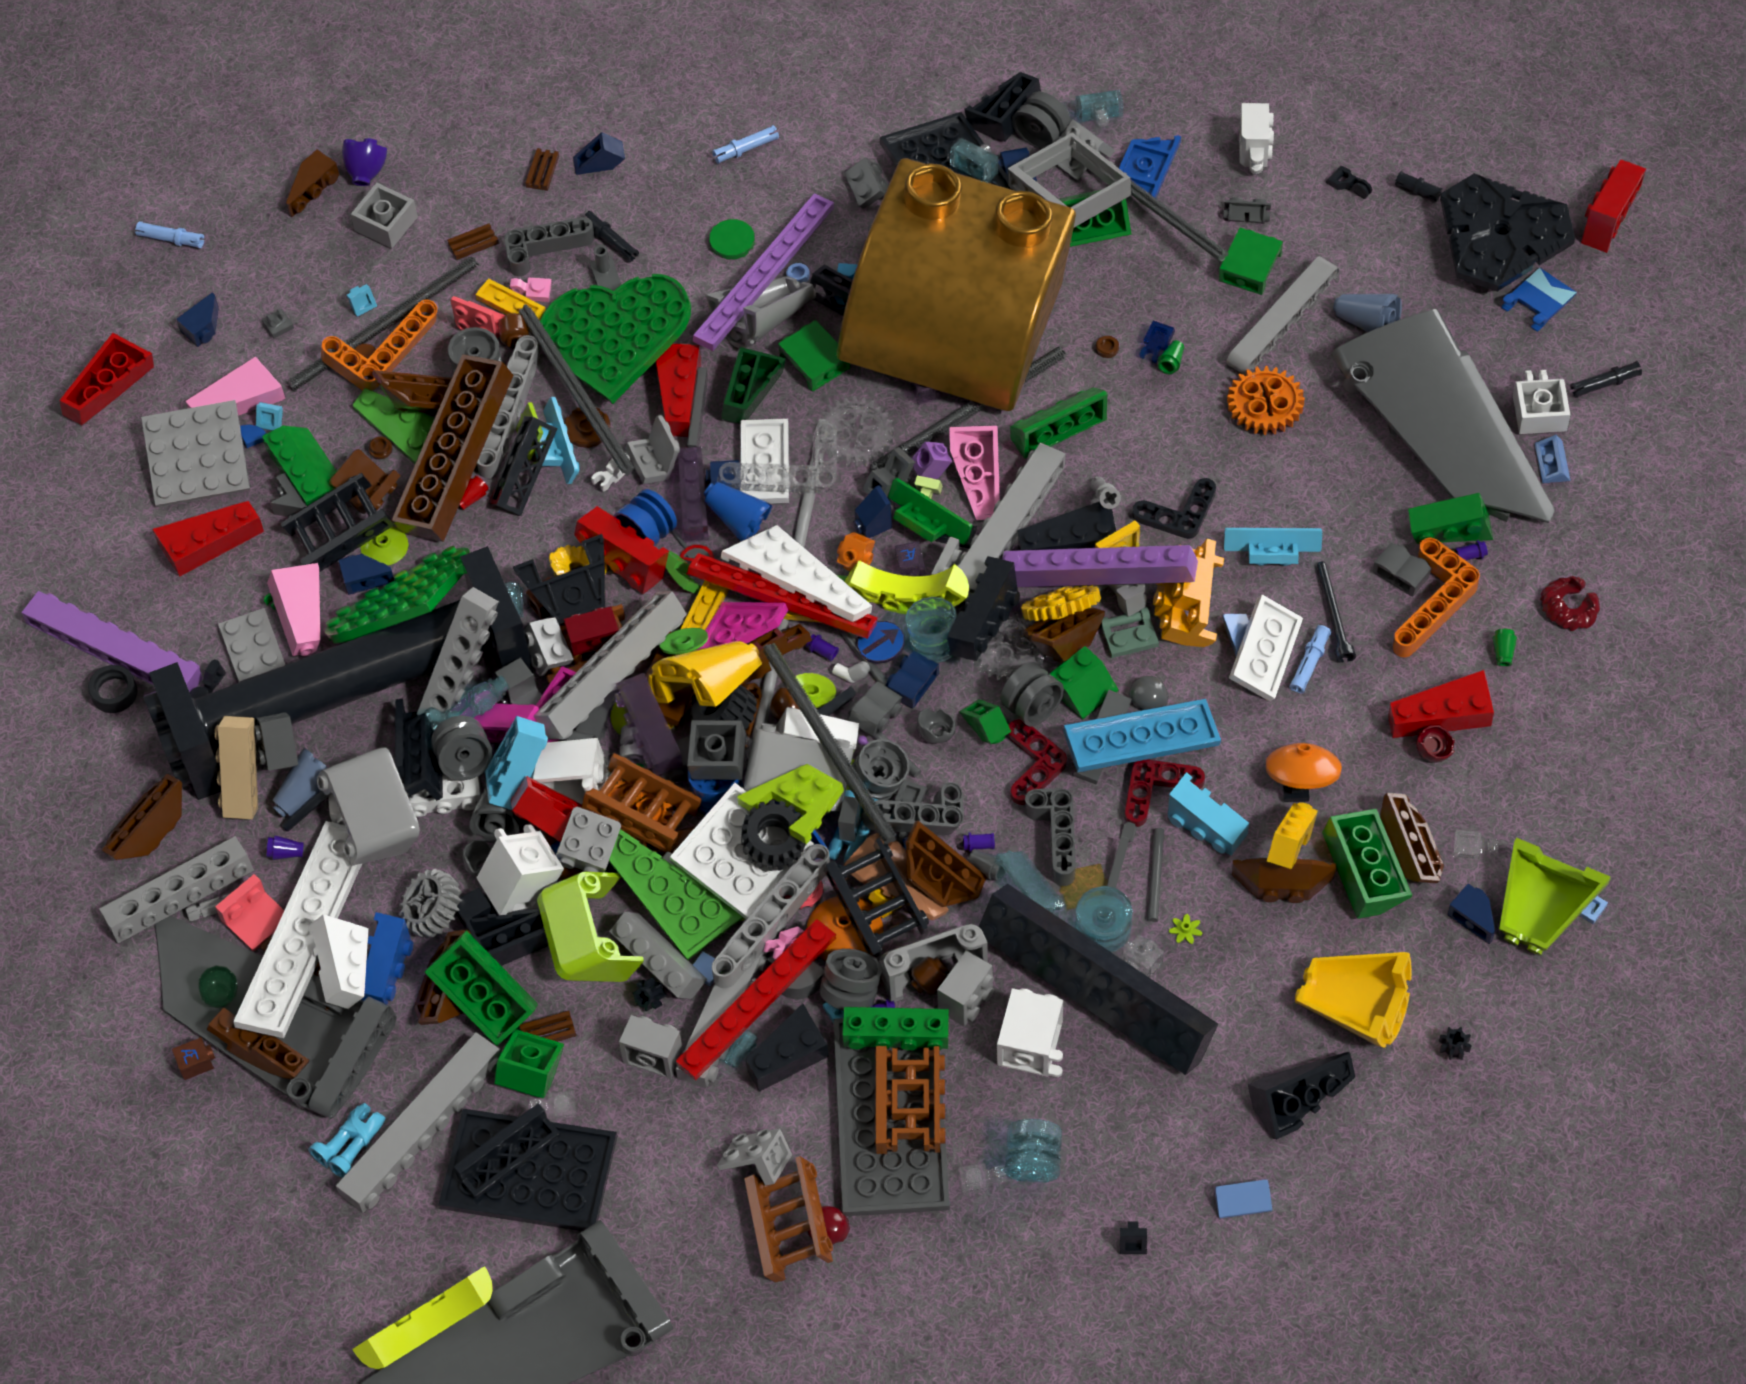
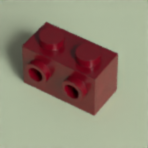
[564,606,619,656]

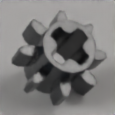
[632,977,666,1011]
[1439,1027,1472,1060]

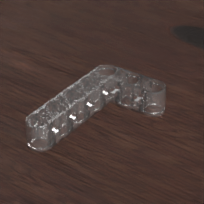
[717,420,837,494]

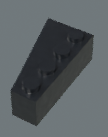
[1018,502,1116,551]
[947,556,1020,661]

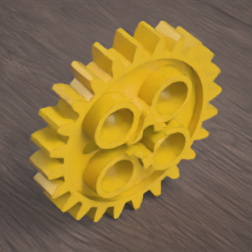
[1021,585,1101,621]

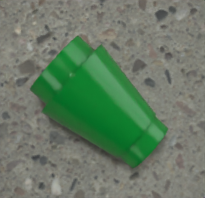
[1158,340,1185,374]
[1492,628,1517,666]

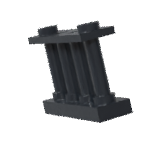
[280,473,394,572]
[824,838,929,958]

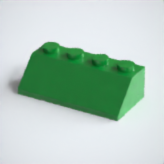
[1059,190,1132,247]
[1010,387,1108,459]
[262,425,336,506]
[1322,809,1412,919]
[425,930,538,1046]

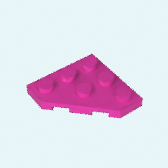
[695,602,788,651]

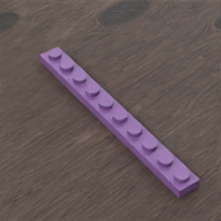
[693,193,834,351]

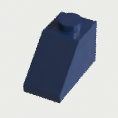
[573,132,625,175]
[176,293,219,347]
[853,485,892,538]
[338,554,395,595]
[1448,883,1495,944]

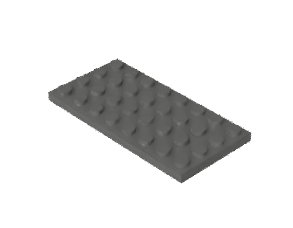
[834,1018,950,1216]

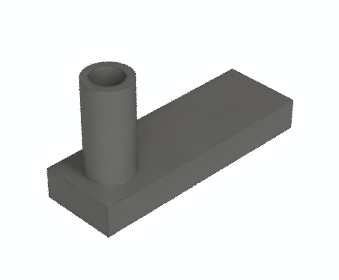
[589,245,622,291]

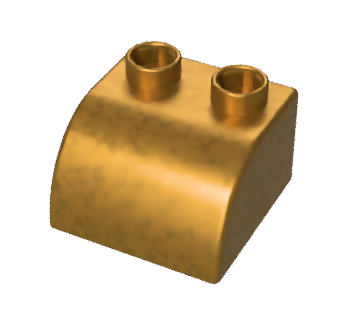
[837,158,1076,411]

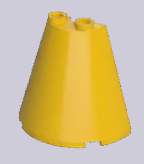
[648,641,762,707]
[1295,952,1412,1047]

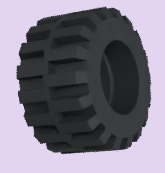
[690,684,757,730]
[741,800,805,871]

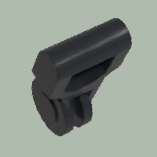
[1326,166,1372,199]
[190,659,226,699]

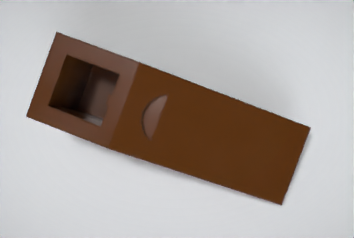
[286,149,339,217]

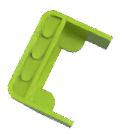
[537,872,644,982]

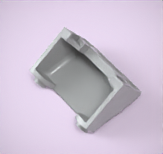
[743,723,854,811]
[317,747,420,866]
[877,924,988,1002]

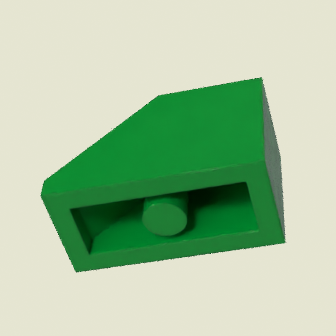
[959,699,1011,744]

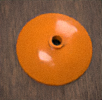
[1265,743,1342,789]
[806,896,883,961]

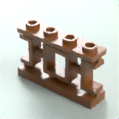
[876,1046,946,1154]

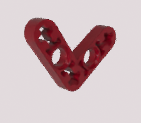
[1008,719,1067,805]
[1125,759,1205,827]

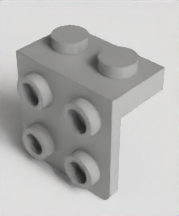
[625,415,680,484]
[556,807,621,872]

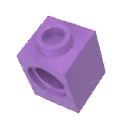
[912,442,952,479]

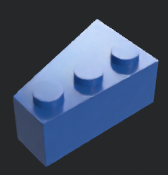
[361,912,414,1004]

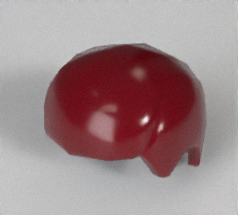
[1416,725,1455,763]
[807,1206,850,1245]

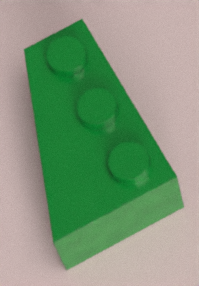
[1408,492,1493,544]

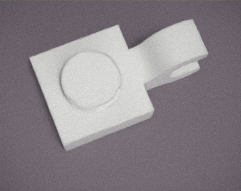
[592,453,630,491]

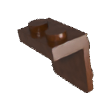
[329,449,401,514]

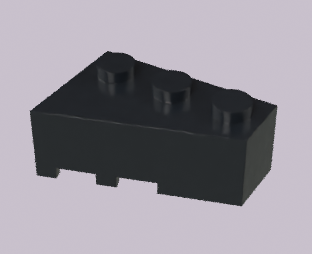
[964,72,1041,142]
[463,908,549,966]
[746,1003,829,1092]

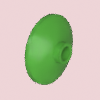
[659,628,708,654]

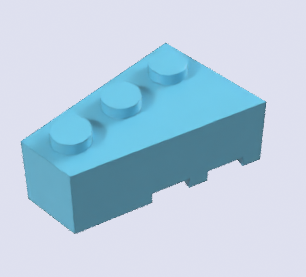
[485,716,548,810]
[1168,773,1249,856]

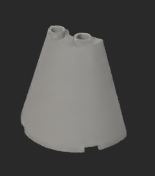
[706,276,816,348]

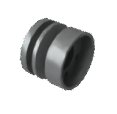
[852,739,910,800]

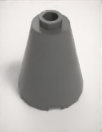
[469,784,520,843]

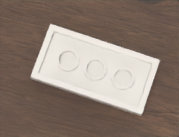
[741,419,789,504]
[1229,595,1303,701]

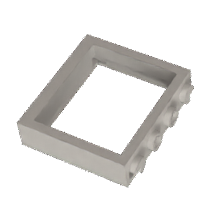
[1008,132,1131,227]

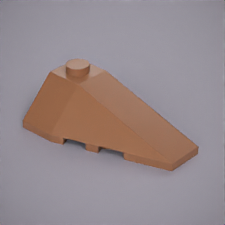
[843,833,949,921]

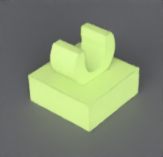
[915,475,943,498]

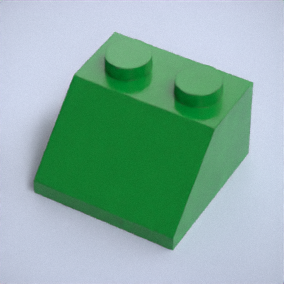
[1049,646,1119,720]
[494,1029,564,1099]

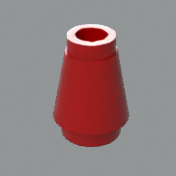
[459,475,489,510]

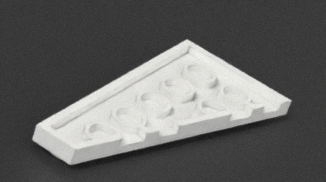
[721,525,872,622]

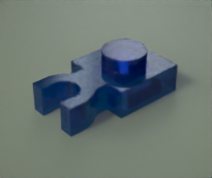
[1139,320,1175,364]

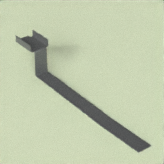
[1100,822,1137,915]

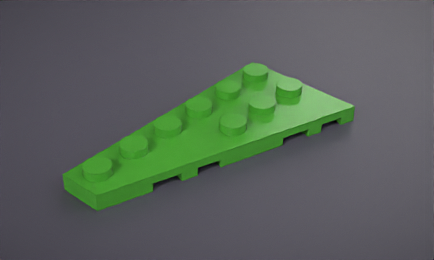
[353,388,435,464]
[609,829,744,960]

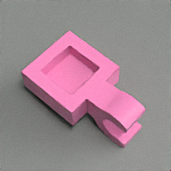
[510,277,552,302]
[763,926,804,959]

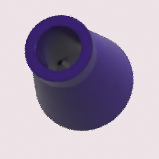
[267,835,304,860]

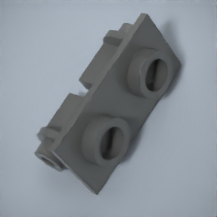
[1224,197,1271,223]

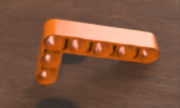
[321,300,437,391]
[1393,538,1480,658]

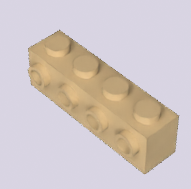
[215,716,258,819]

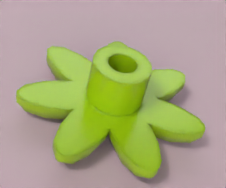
[1169,914,1202,944]

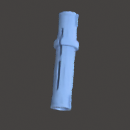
[712,125,779,164]
[135,221,204,248]
[1289,625,1331,694]

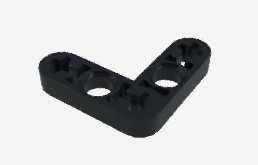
[1132,478,1216,539]

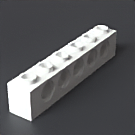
[329,773,482,825]

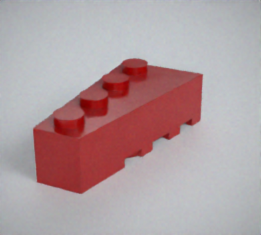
[1581,159,1647,253]
[152,501,264,577]

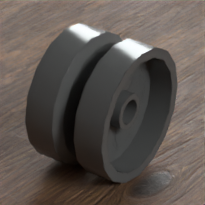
[1012,91,1070,150]
[448,327,502,375]
[1000,662,1064,726]
[431,715,493,781]
[819,949,882,1010]

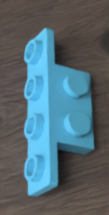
[535,397,579,484]
[1224,528,1322,566]

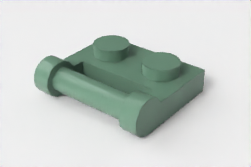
[1100,607,1159,658]

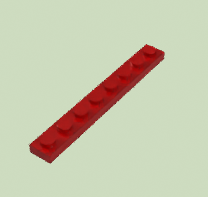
[687,553,878,639]
[676,919,836,1081]

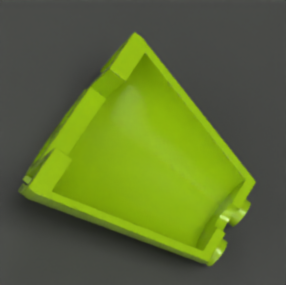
[1499,837,1611,956]

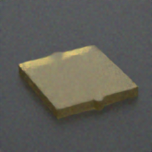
[1060,863,1108,910]

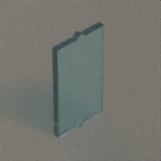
[995,851,1066,913]

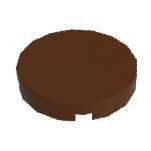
[564,407,611,448]

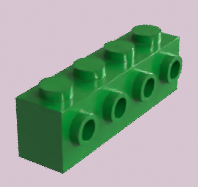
[843,1007,949,1051]

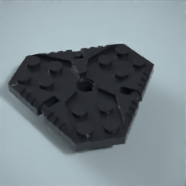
[1440,173,1575,292]

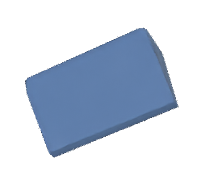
[1535,435,1570,483]
[1222,614,1249,656]
[1214,1180,1272,1219]

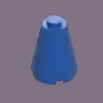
[704,482,773,542]

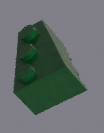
[721,347,786,424]

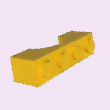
[1267,802,1318,869]

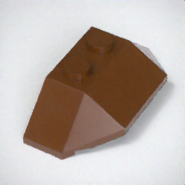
[372,370,452,413]
[1023,607,1105,662]
[102,774,182,860]
[1380,793,1444,883]
[906,821,987,907]
[1232,858,1336,903]
[414,930,471,1025]

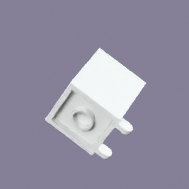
[531,738,610,804]
[477,824,564,915]
[997,988,1063,1077]

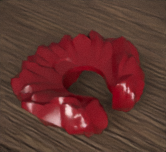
[1540,576,1600,631]

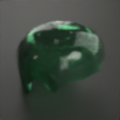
[198,965,238,1008]

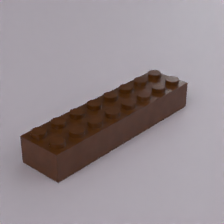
[391,354,514,542]

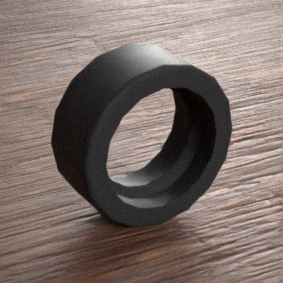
[88,665,138,713]

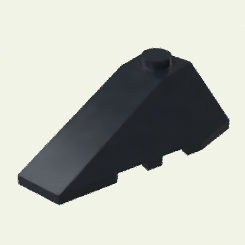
[1248,1052,1356,1140]

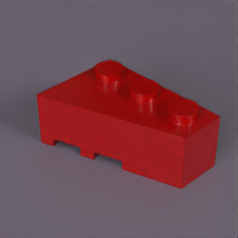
[511,776,583,842]

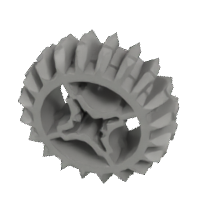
[399,869,462,937]

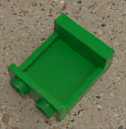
[1219,227,1283,295]
[778,320,850,392]

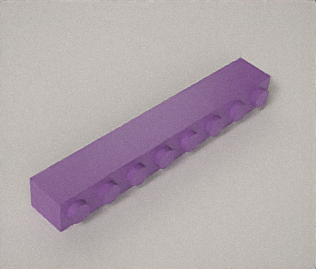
[1003,545,1198,587]
[22,591,203,692]

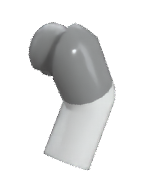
[832,661,870,683]

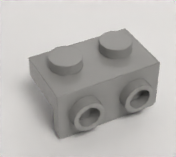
[524,617,573,676]

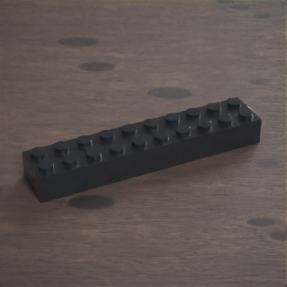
[979,884,1218,1075]

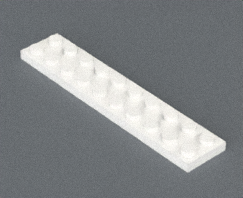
[233,821,362,1038]

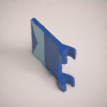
[1501,268,1577,332]

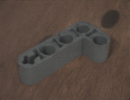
[504,217,594,276]
[566,686,620,746]
[862,782,964,835]
[1025,788,1076,887]

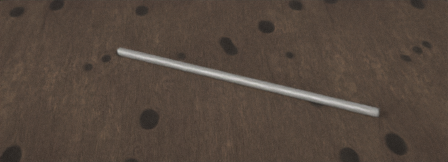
[749,422,830,752]

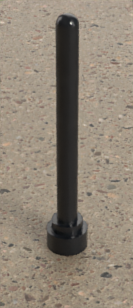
[1317,561,1356,663]

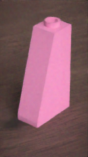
[186,357,285,415]
[267,563,320,656]

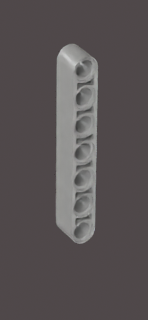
[1226,256,1340,376]

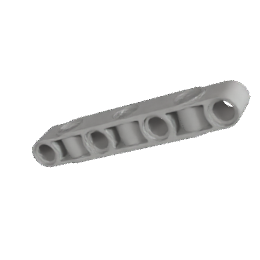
[477,335,540,478]
[712,844,830,988]

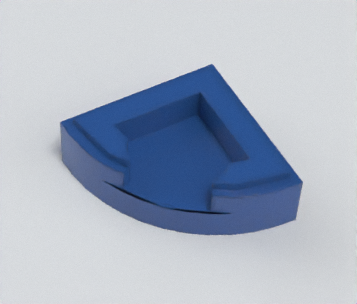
[240,425,267,448]

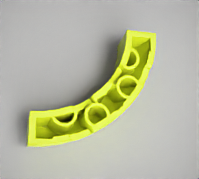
[845,560,969,615]
[352,1266,493,1369]

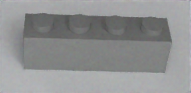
[609,912,707,999]

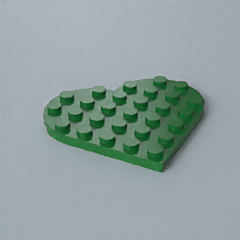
[540,274,691,404]
[325,546,471,643]

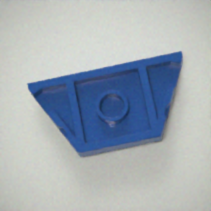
[1119,135,1181,198]

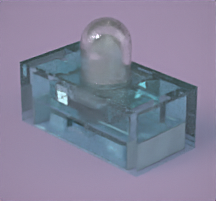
[1075,90,1123,128]
[950,138,999,183]

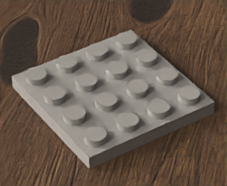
[141,400,250,508]

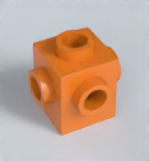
[837,532,875,571]

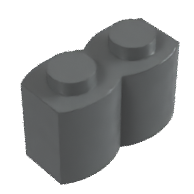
[1372,543,1431,597]
[848,682,903,736]

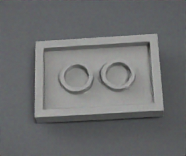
[218,608,285,682]

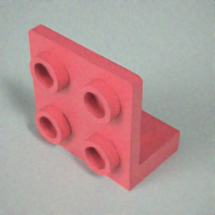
[450,296,506,339]
[215,874,284,951]

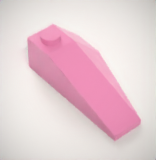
[950,426,1000,520]

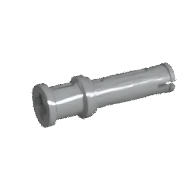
[1090,477,1121,509]

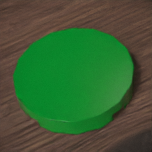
[709,219,755,260]

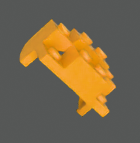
[1153,539,1224,647]

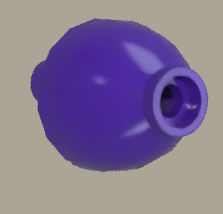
[342,138,387,186]

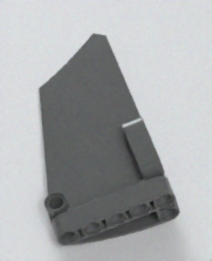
[1331,309,1555,523]
[155,916,397,1119]
[361,1220,674,1384]

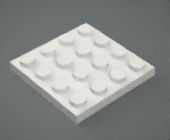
[670,783,814,920]

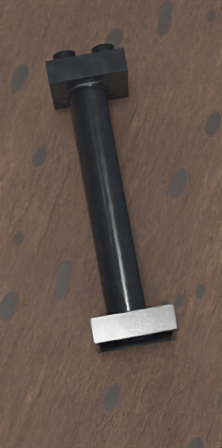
[143,546,533,800]

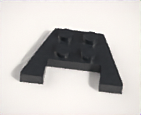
[513,534,606,626]

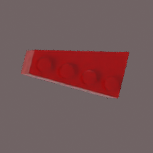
[59,333,154,425]
[656,344,701,437]
[574,506,669,595]
[1388,670,1494,738]

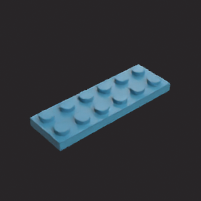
[1063,699,1221,773]

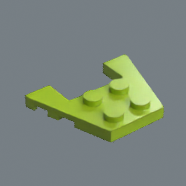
[736,764,844,844]

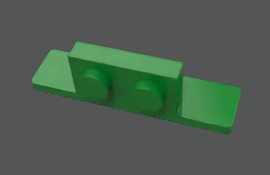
[888,478,972,545]

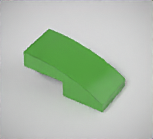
[666,551,702,594]

